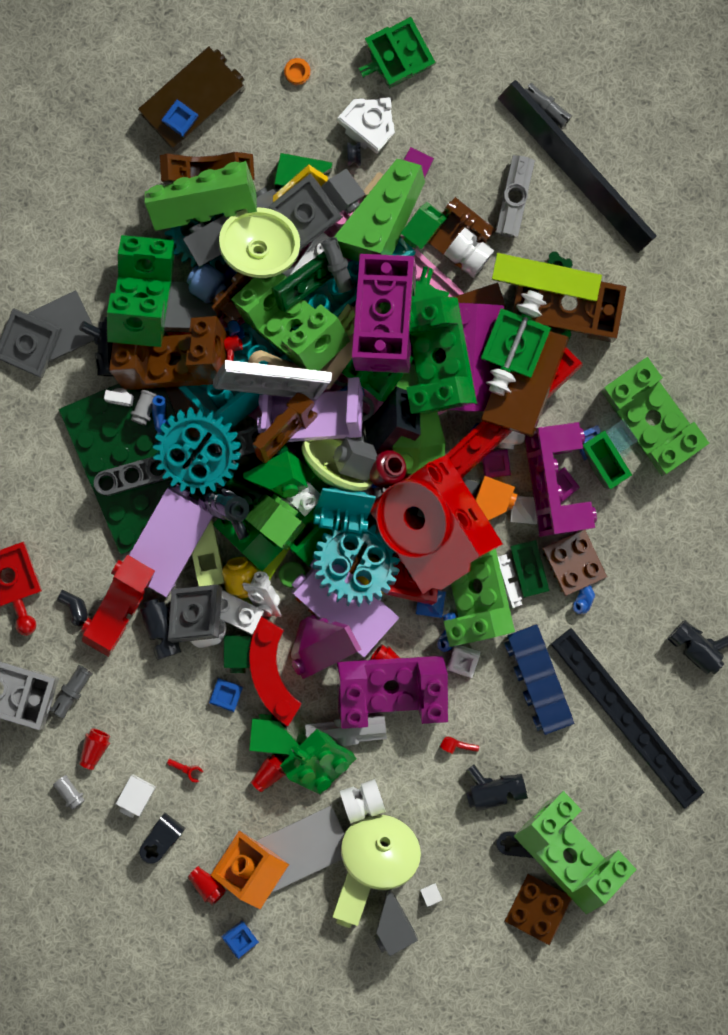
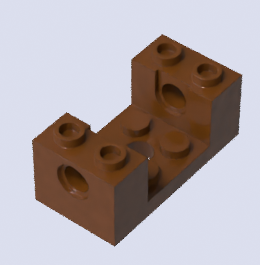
[512,281,627,343]
[110,316,229,390]

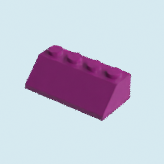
[449,303,504,411]

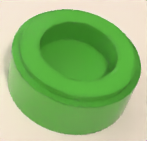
[279,562,305,588]

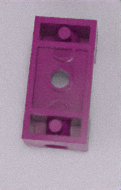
[352,254,417,373]
[525,422,597,537]
[337,656,448,729]

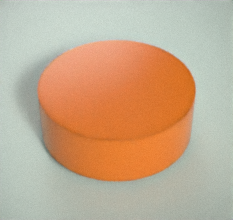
[284,58,311,86]

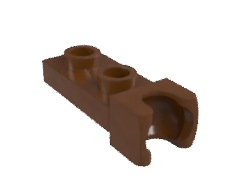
[253,392,318,464]

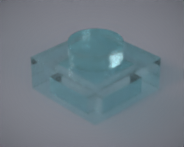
[606,419,638,453]

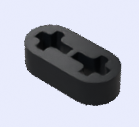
[496,831,533,858]

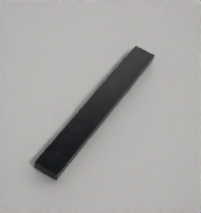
[498,80,657,253]
[551,627,705,809]

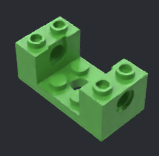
[231,273,350,371]
[601,357,710,476]
[444,549,515,647]
[514,791,637,915]

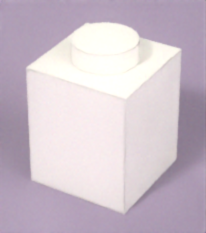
[116,774,156,818]

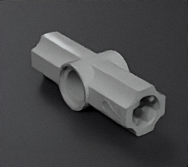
[495,155,535,238]
[305,716,387,746]

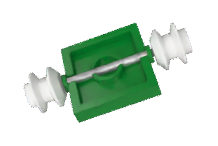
[481,290,551,396]

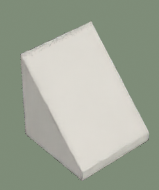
[420,884,442,907]

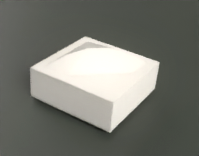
[104,388,134,407]
[510,496,537,524]
[447,645,480,678]

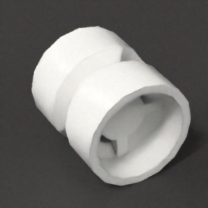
[444,228,494,278]
[340,779,386,824]

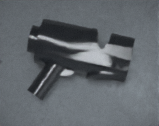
[79,317,114,377]
[203,487,249,540]
[140,598,181,660]
[667,620,728,675]
[466,764,528,812]

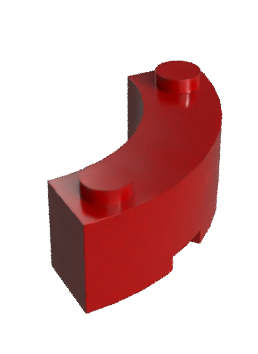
[81,555,155,657]
[250,616,302,726]

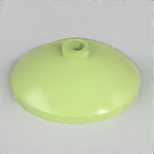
[219,208,300,278]
[302,439,373,492]
[341,814,421,890]

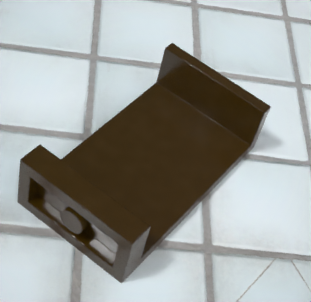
[138,46,245,152]

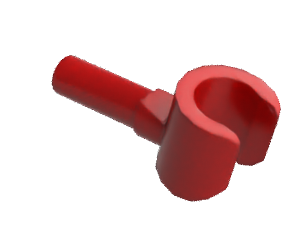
[224,335,243,361]
[440,736,479,754]
[167,758,203,782]

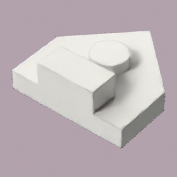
[336,97,395,154]

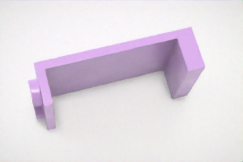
[257,377,363,442]
[129,485,215,597]
[291,559,399,657]

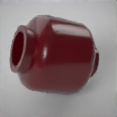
[369,450,407,488]

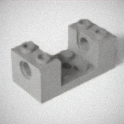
[0,661,59,730]

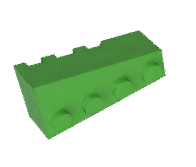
[334,159,425,262]
[145,161,257,230]
[245,493,306,550]

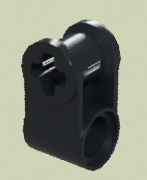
[139,812,186,864]

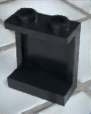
[366,387,421,454]

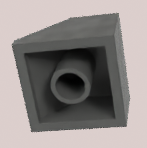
[374,889,418,956]

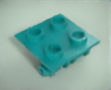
[313,488,376,534]

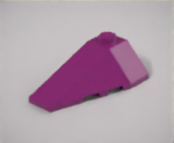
[291,614,362,679]

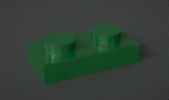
[510,540,550,598]

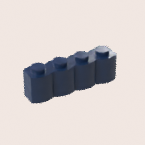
[504,624,575,735]

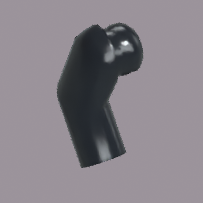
[57,589,88,626]

